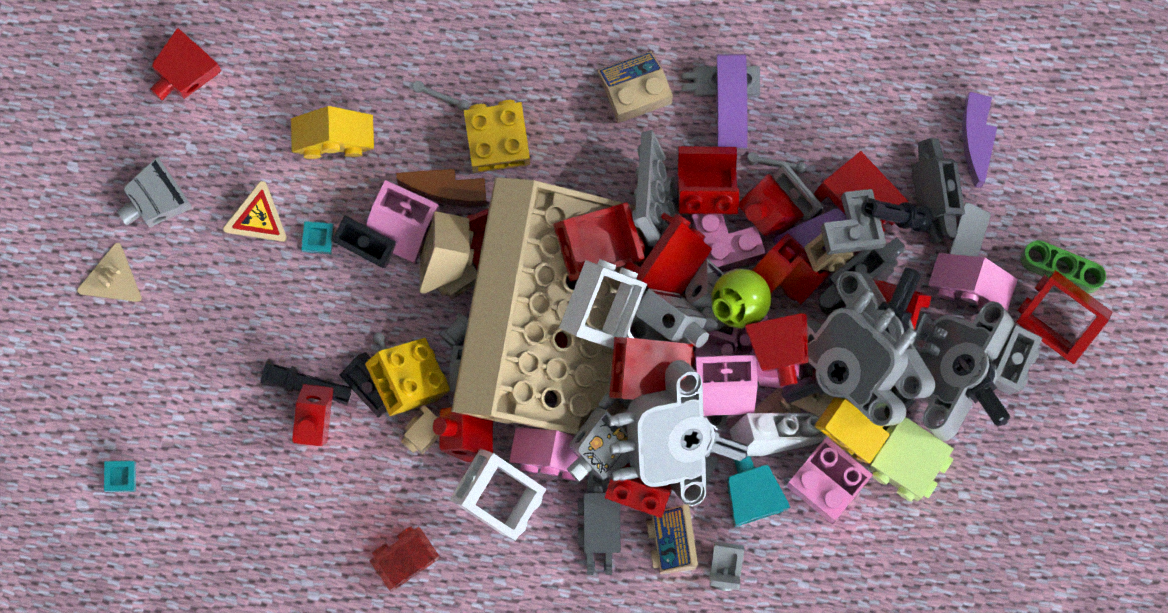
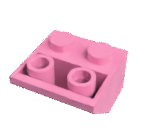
[366,180,440,264]
[692,354,758,416]
[786,437,873,524]

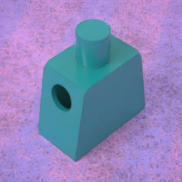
[726,456,790,528]

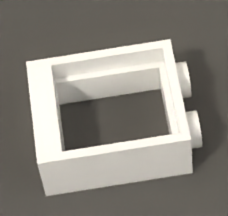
[559,259,647,349]
[449,449,546,541]

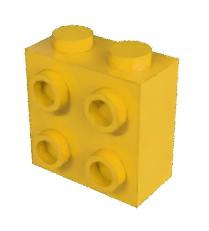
[464,100,530,173]
[365,337,450,416]

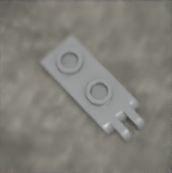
[682,66,760,97]

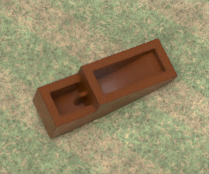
[396,169,487,207]

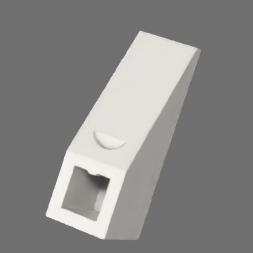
[730,413,829,456]

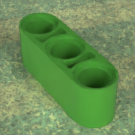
[1020,240,1106,294]

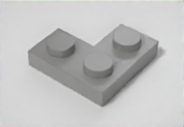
[820,189,886,255]

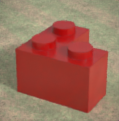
[752,233,831,304]

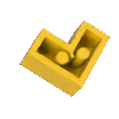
[291,106,374,159]
[814,397,890,464]

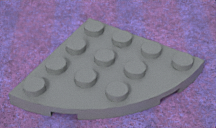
[632,130,686,293]

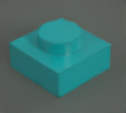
[301,221,335,255]
[104,461,136,493]

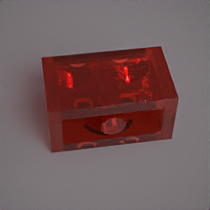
[369,526,440,592]

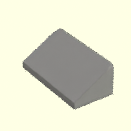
[772,162,823,221]
[948,202,991,257]

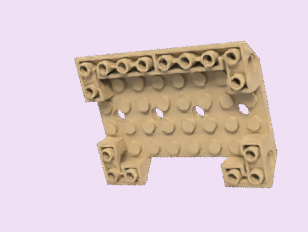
[451,177,653,436]

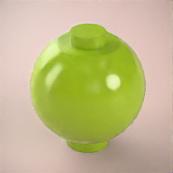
[711,269,771,329]

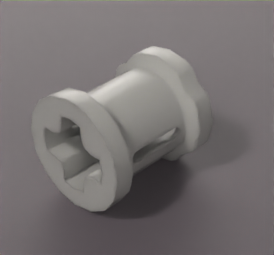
[439,313,468,348]

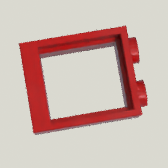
[1016,270,1113,364]

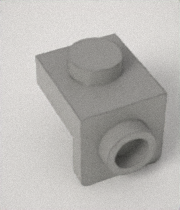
[710,542,744,591]

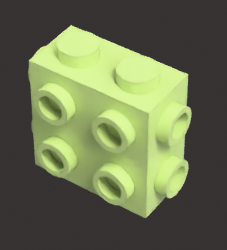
[868,417,954,502]

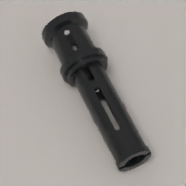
[861,198,933,232]
[260,359,352,405]

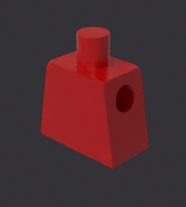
[150,28,221,101]
[739,173,804,235]
[745,313,808,387]
[292,384,333,446]
[432,407,493,462]

